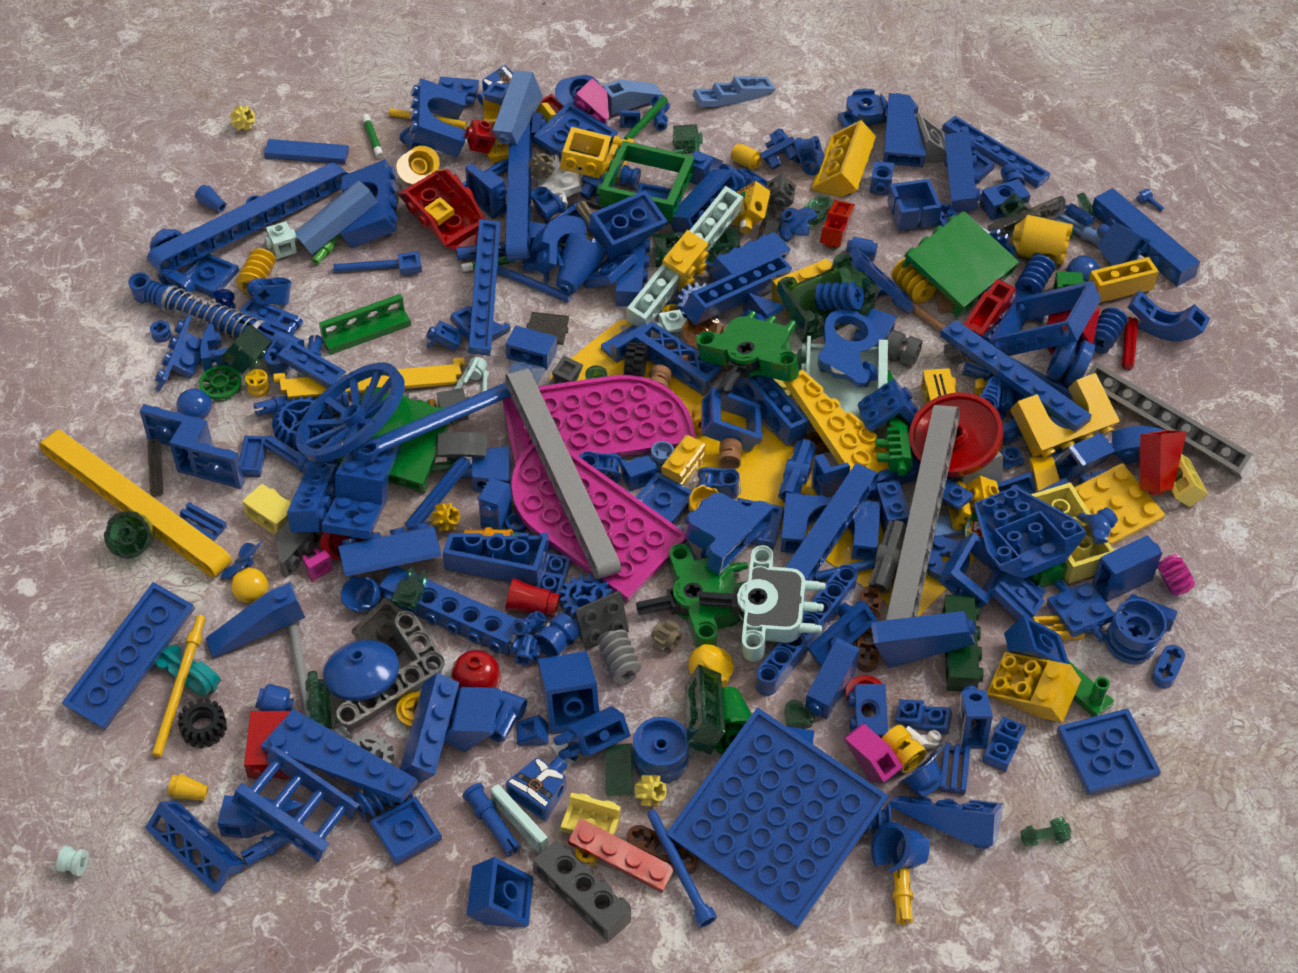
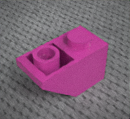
[574,78,609,124]
[843,724,903,783]

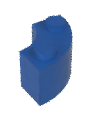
[1112,426,1163,464]

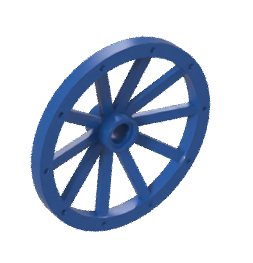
[296,362,405,462]

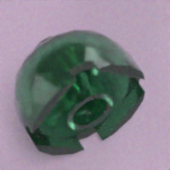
[104,511,155,559]

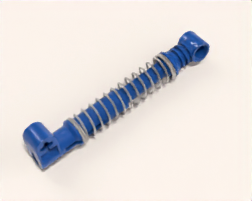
[128,272,305,377]

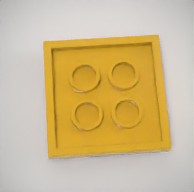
[1074,463,1165,546]

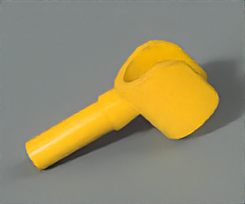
[974,378,989,396]

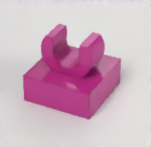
[303,549,333,582]

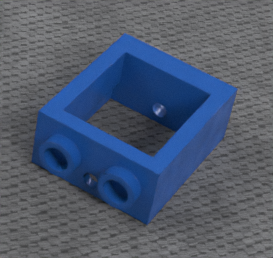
[702,387,763,452]
[938,532,1004,608]

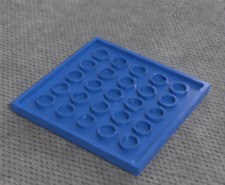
[666,707,889,929]

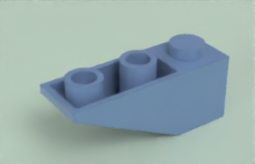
[602,80,664,116]

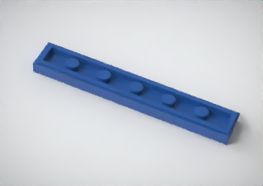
[942,116,1051,189]

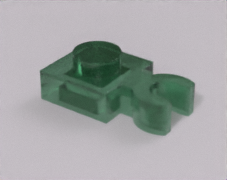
[392,567,427,610]

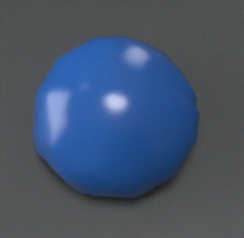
[1066,256,1099,282]
[176,388,212,419]
[341,576,381,613]

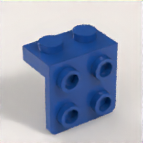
[858,379,918,432]

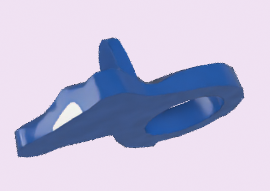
[817,309,880,388]

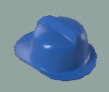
[555,75,600,106]
[898,745,944,797]

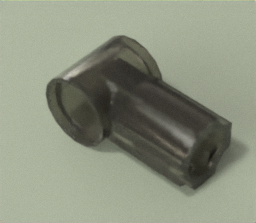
[757,206,782,239]

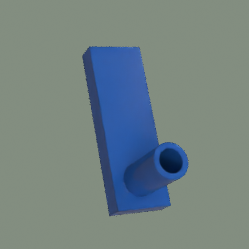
[806,600,878,667]

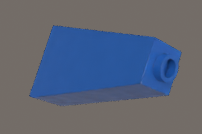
[883,93,926,168]
[871,611,977,668]

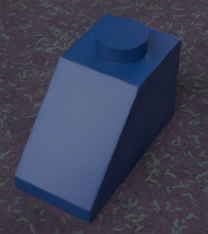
[689,150,723,185]

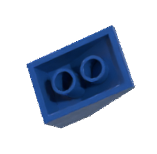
[589,190,668,260]

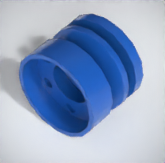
[1105,598,1167,664]

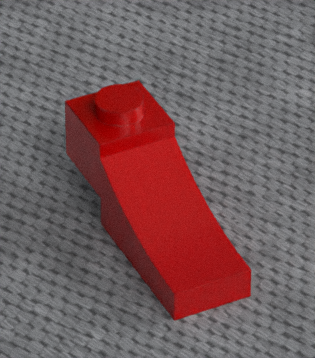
[820,200,855,248]

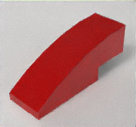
[963,279,1016,337]

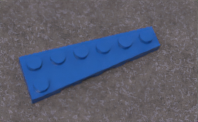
[261,709,418,804]

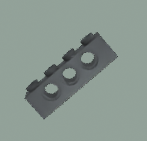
[533,840,631,943]

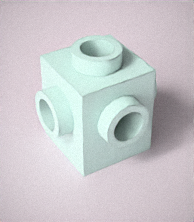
[264,222,297,259]
[656,310,689,347]

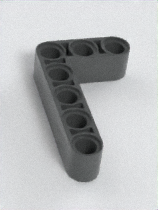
[335,611,445,732]

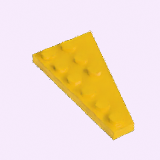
[783,370,889,473]

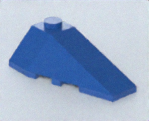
[206,581,306,658]

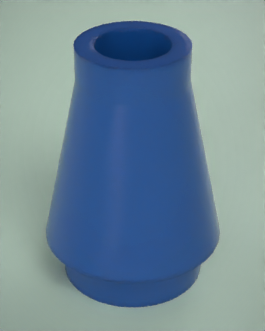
[195,185,227,213]

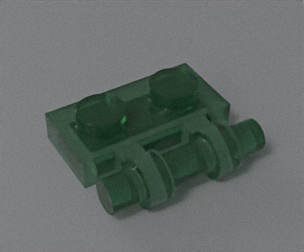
[305,671,333,731]

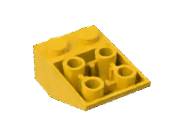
[987,652,1081,723]

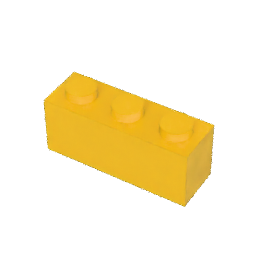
[1088,257,1159,303]

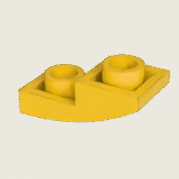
[1029,457,1059,492]

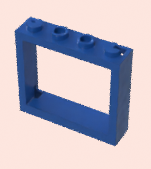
[989,280,1101,356]

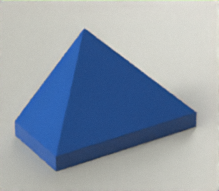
[743,292,785,318]

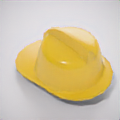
[396,146,440,184]

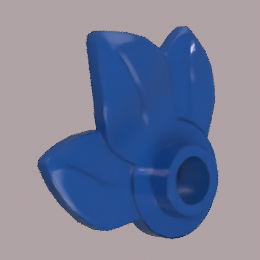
[779,207,818,242]

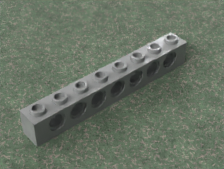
[1086,362,1255,478]

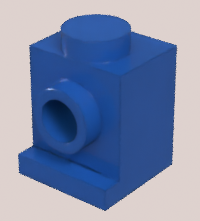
[621,455,658,492]

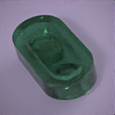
[803,195,833,227]

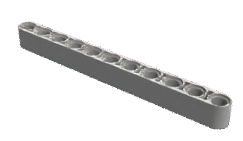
[505,368,621,580]
[886,405,960,620]

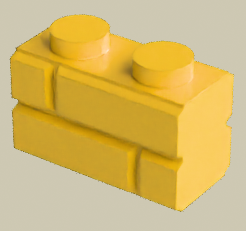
[662,435,706,487]

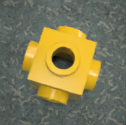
[966,476,999,513]

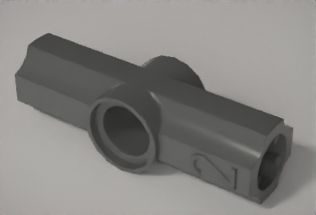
[869,520,907,593]

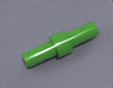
[312,233,340,265]

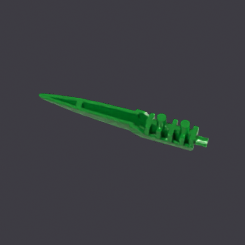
[875,370,913,476]

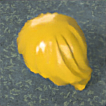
[688,644,734,688]

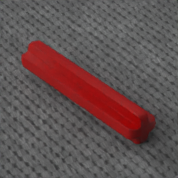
[1122,317,1138,370]

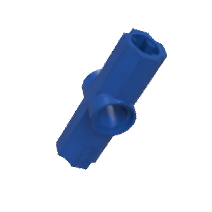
[778,439,816,503]

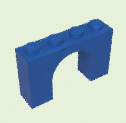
[409,78,465,157]
[341,159,398,248]
[780,493,880,561]

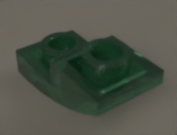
[605,743,634,796]

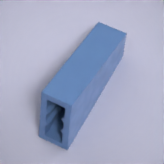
[493,70,543,144]

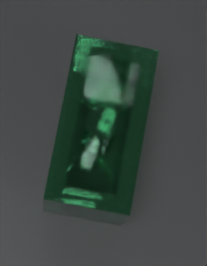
[221,324,271,374]

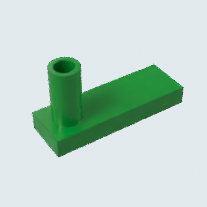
[1068,660,1114,717]

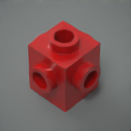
[465,119,496,154]

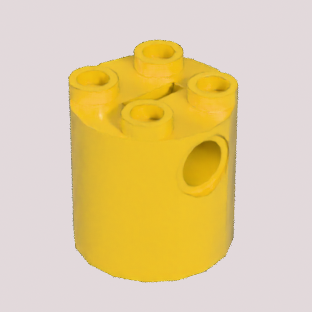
[1012,215,1073,265]

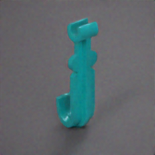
[155,645,222,697]

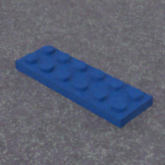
[62,582,195,730]

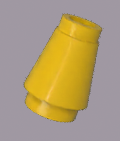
[167,773,209,801]

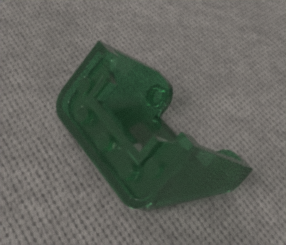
[777,252,880,343]

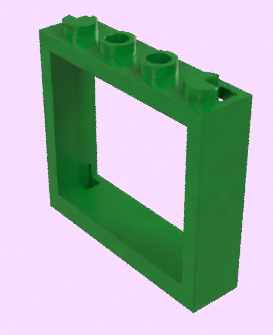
[596,141,695,222]

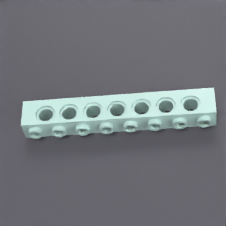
[626,186,743,327]

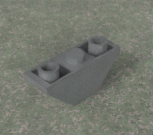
[275,519,323,577]

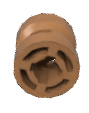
[649,365,672,388]
[718,438,742,469]

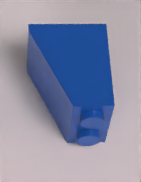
[538,651,599,733]

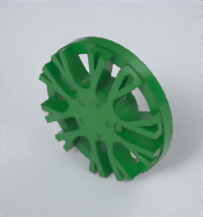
[199,365,242,402]

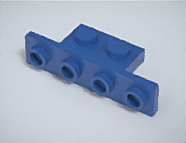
[155,315,202,391]

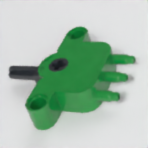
[696,311,799,396]
[636,544,748,648]

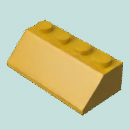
[811,120,876,197]

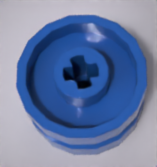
[1045,340,1095,387]
[633,717,690,784]

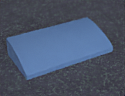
[295,180,378,255]

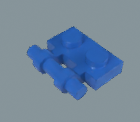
[438,76,479,106]

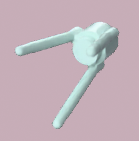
[454,357,489,392]

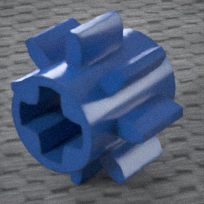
[509,634,542,665]

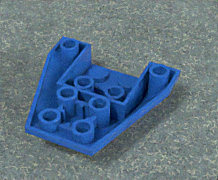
[974,486,1086,579]

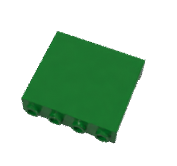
[902,211,1019,318]
[336,386,455,494]

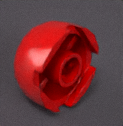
[451,650,501,689]

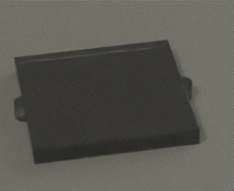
[527,312,569,345]

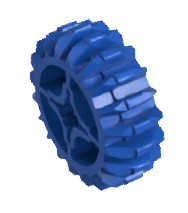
[272,396,334,451]

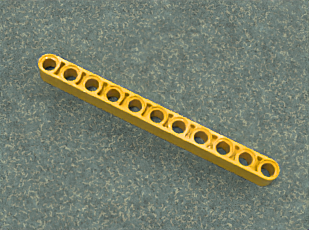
[39,429,232,578]

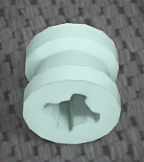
[56,845,89,876]

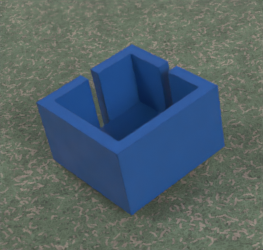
[887,179,942,231]

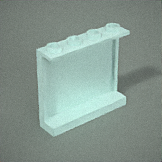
[800,336,888,429]

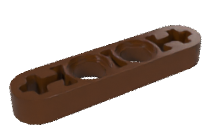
[857,586,882,672]

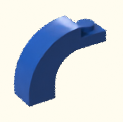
[531,215,587,274]
[1127,290,1210,341]

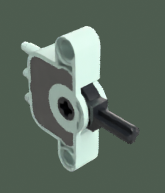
[699,545,825,662]

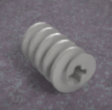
[597,630,641,685]

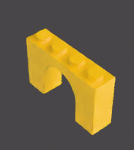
[1010,373,1120,458]

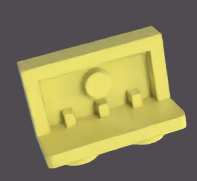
[561,793,621,835]

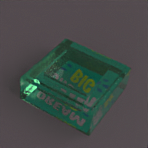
[1076,192,1095,220]

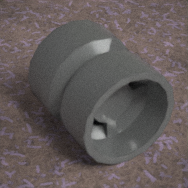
[887,329,923,367]

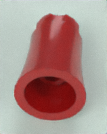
[505,578,560,617]

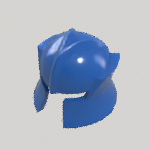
[871,822,930,873]

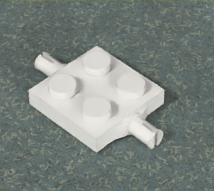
[537,155,582,208]

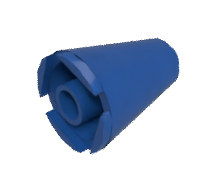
[556,233,606,294]

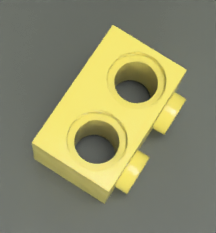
[1172,454,1208,507]

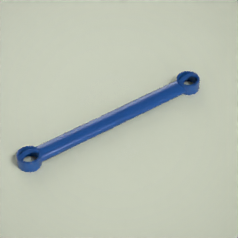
[354,382,511,463]

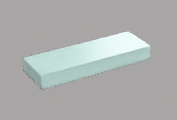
[491,784,548,854]

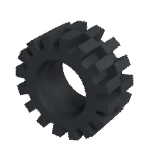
[623,342,648,377]
[177,698,227,748]

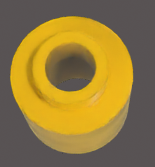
[731,144,762,170]

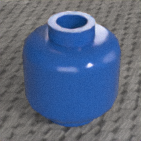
[255,684,294,711]

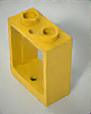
[559,127,611,179]

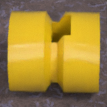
[881,725,927,774]

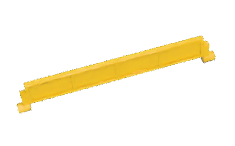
[273,357,465,400]

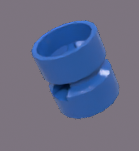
[535,613,581,657]

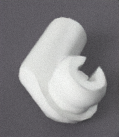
[906,726,941,749]

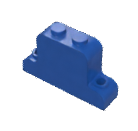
[685,493,774,575]

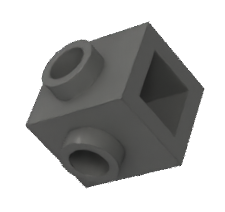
[766,173,796,211]

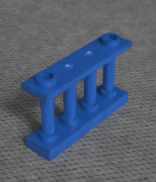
[231,745,360,862]

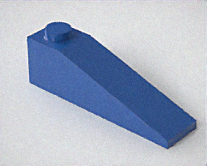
[890,796,1004,849]

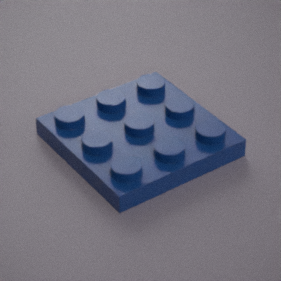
[533,102,618,170]
[1057,708,1161,795]

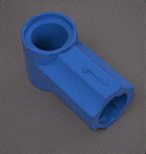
[490,690,528,742]

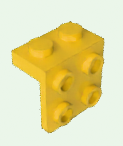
[662,230,709,292]

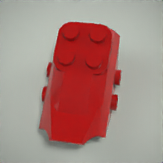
[397,169,485,251]

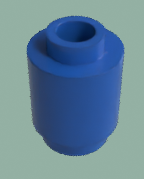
[846,236,878,260]

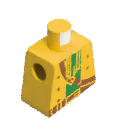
[731,181,770,234]

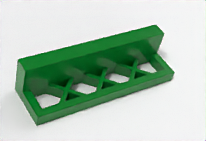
[319,294,411,355]

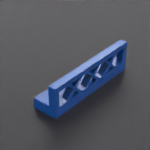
[635,321,722,396]
[145,801,246,892]

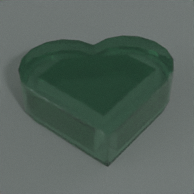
[784,700,815,729]

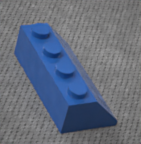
[338,522,442,577]

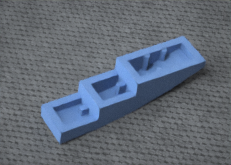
[692,76,775,107]

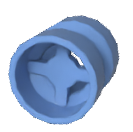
[651,441,674,473]

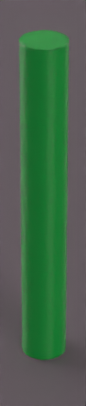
[624,96,668,140]

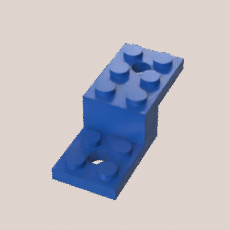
[140,404,245,489]
[322,438,401,540]

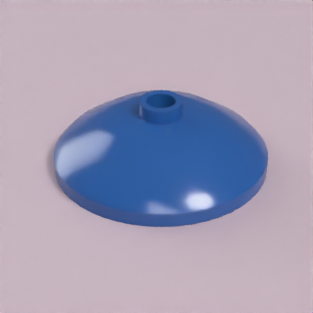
[323,640,399,701]

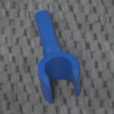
[1136,189,1164,212]

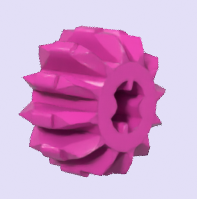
[1157,554,1195,596]

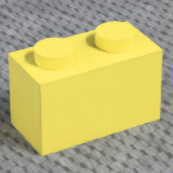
[242,484,292,535]

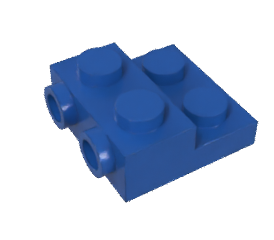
[465,163,507,219]

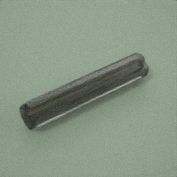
[147,438,164,497]

